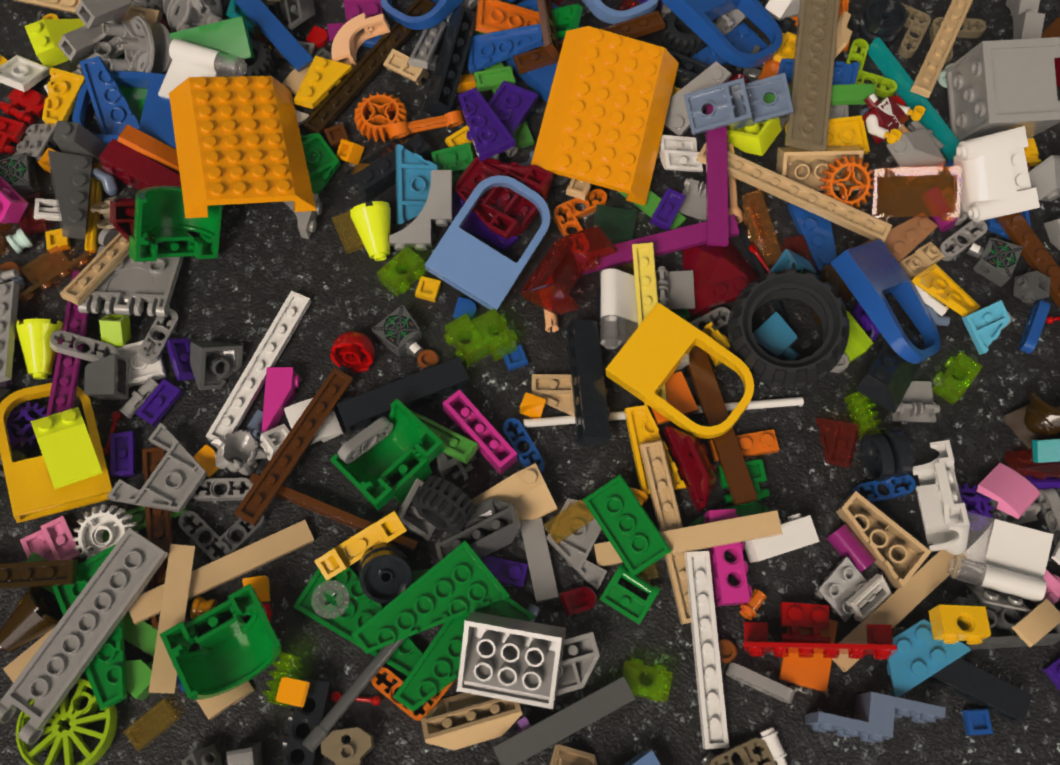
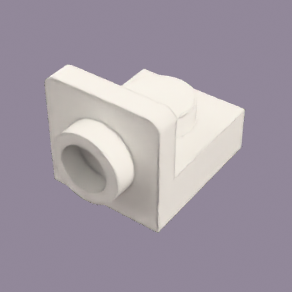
[258,424,290,461]

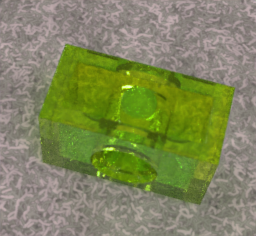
[377,246,426,297]
[472,308,518,362]
[443,314,489,367]
[932,352,983,405]
[620,658,673,703]

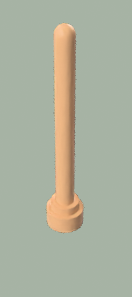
[727,143,743,224]

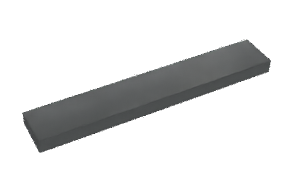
[493,677,635,765]

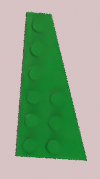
[351,541,510,654]
[52,545,127,711]
[293,547,423,676]
[393,597,536,712]

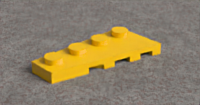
[624,405,686,495]

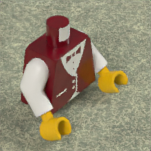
[862,93,926,144]

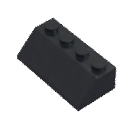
[344,133,432,202]
[855,325,922,413]

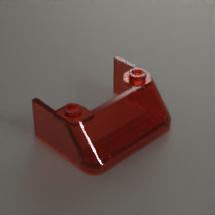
[520,225,618,315]

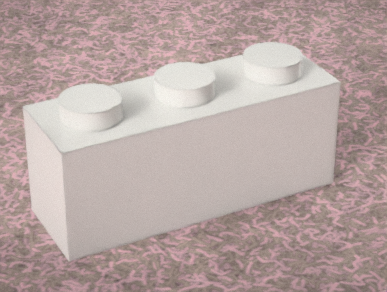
[744,513,820,563]

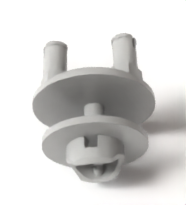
[163,0,223,32]
[102,16,172,74]

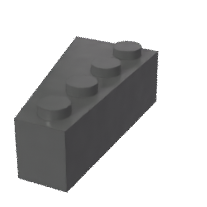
[48,150,93,240]
[948,596,1060,650]

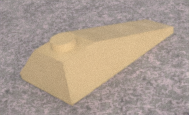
[471,463,558,521]

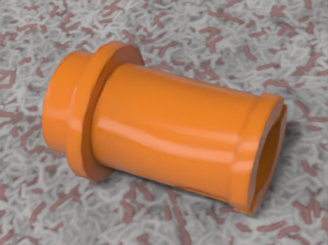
[739,589,766,620]

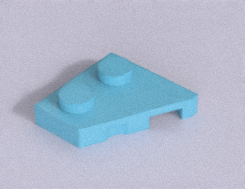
[962,300,1011,355]

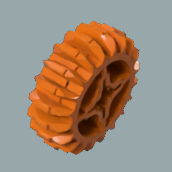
[354,92,407,143]
[819,156,876,208]

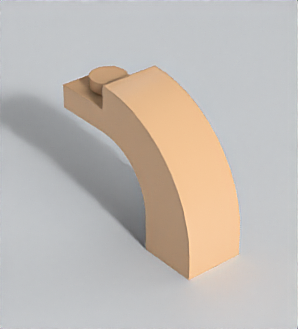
[331,13,390,68]

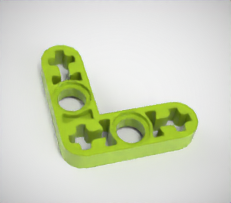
[845,39,897,98]

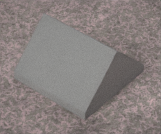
[397,479,436,541]

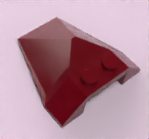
[453,157,553,239]
[682,241,760,318]

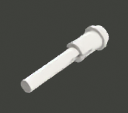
[760,727,788,765]

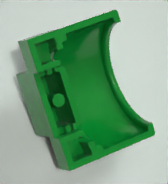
[129,186,222,262]
[330,399,445,511]
[160,584,282,700]

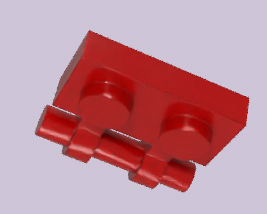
[0,88,47,125]
[0,116,28,154]
[780,602,831,643]

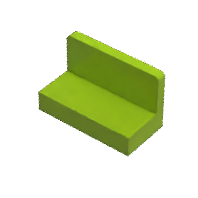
[844,311,873,363]

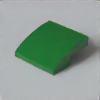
[431,142,474,186]

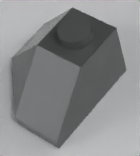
[190,341,243,390]

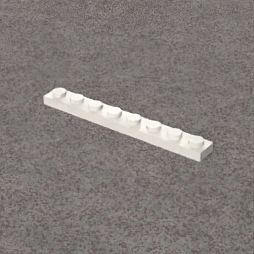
[206,291,311,441]
[684,551,729,749]

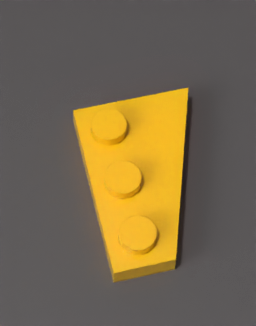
[294,56,352,109]
[42,67,85,124]
[911,263,981,317]

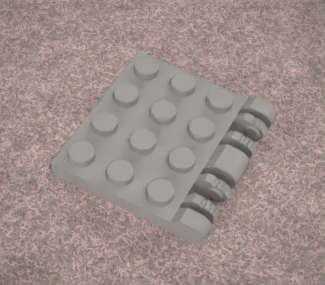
[78,246,184,317]

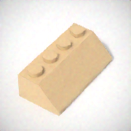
[776,146,864,191]

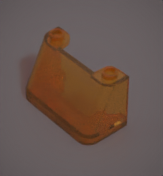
[872,166,962,222]

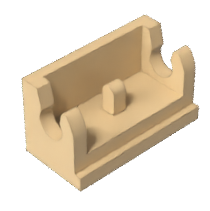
[383,49,429,87]

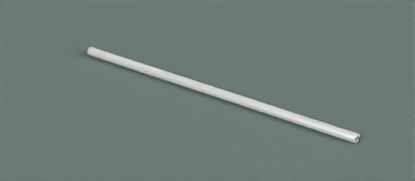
[523,397,804,428]

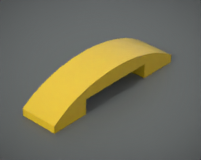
[314,511,407,581]

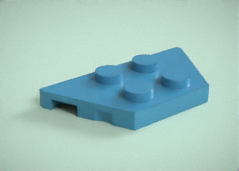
[396,144,437,225]
[886,619,971,697]

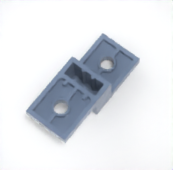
[684,73,794,135]
[805,692,946,743]

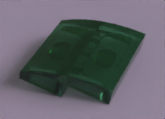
[590,204,637,249]

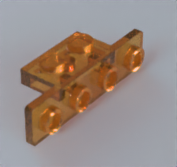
[742,189,782,266]
[18,245,92,302]

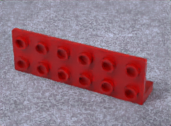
[743,622,897,660]

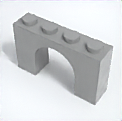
[58,0,132,61]

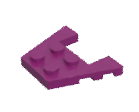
[327,0,383,43]

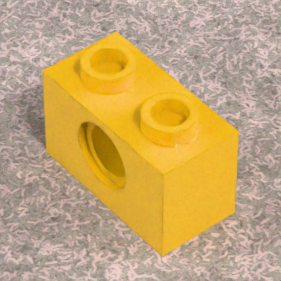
[928,605,991,645]

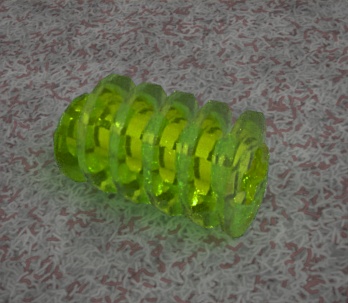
[844,392,885,440]
[262,652,303,707]

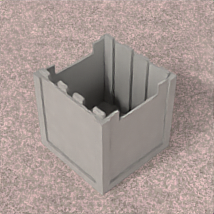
[946,37,1060,142]

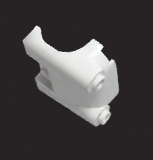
[953,126,1040,222]
[912,440,970,555]

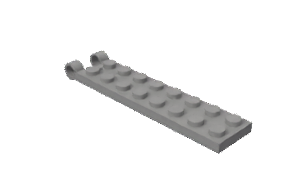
[0,528,169,745]

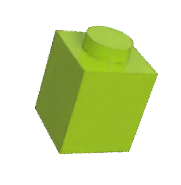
[99,313,131,348]

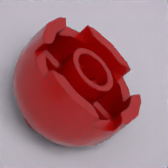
[330,331,375,373]

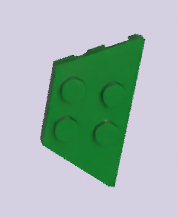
[301,133,340,196]

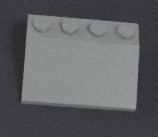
[457,611,566,709]

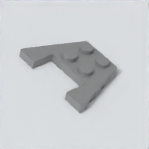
[107,423,207,513]
[546,498,607,591]

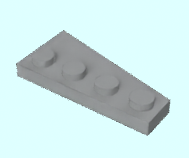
[664,62,732,136]

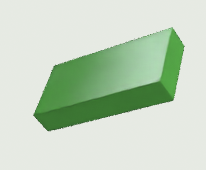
[474,66,515,92]

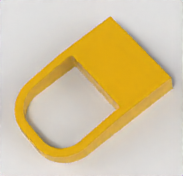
[605,302,754,439]
[0,383,112,523]

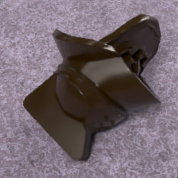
[1003,388,1060,451]

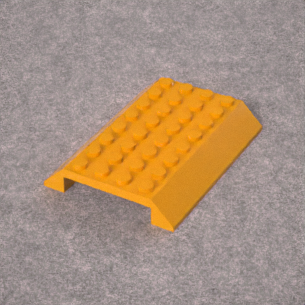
[531,26,679,206]
[169,76,316,218]

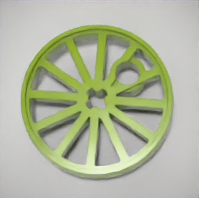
[16,678,117,765]

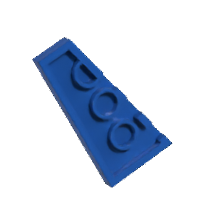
[690,22,769,66]
[468,24,544,74]
[80,56,140,135]
[777,58,860,85]
[787,203,837,275]

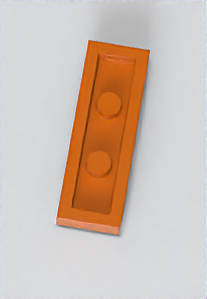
[709,429,780,463]

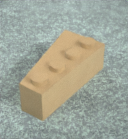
[836,491,931,589]

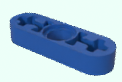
[1018,299,1051,354]
[503,418,545,474]
[850,475,916,504]

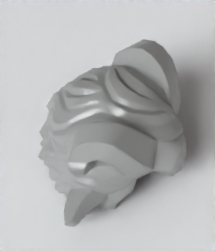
[210,429,267,476]

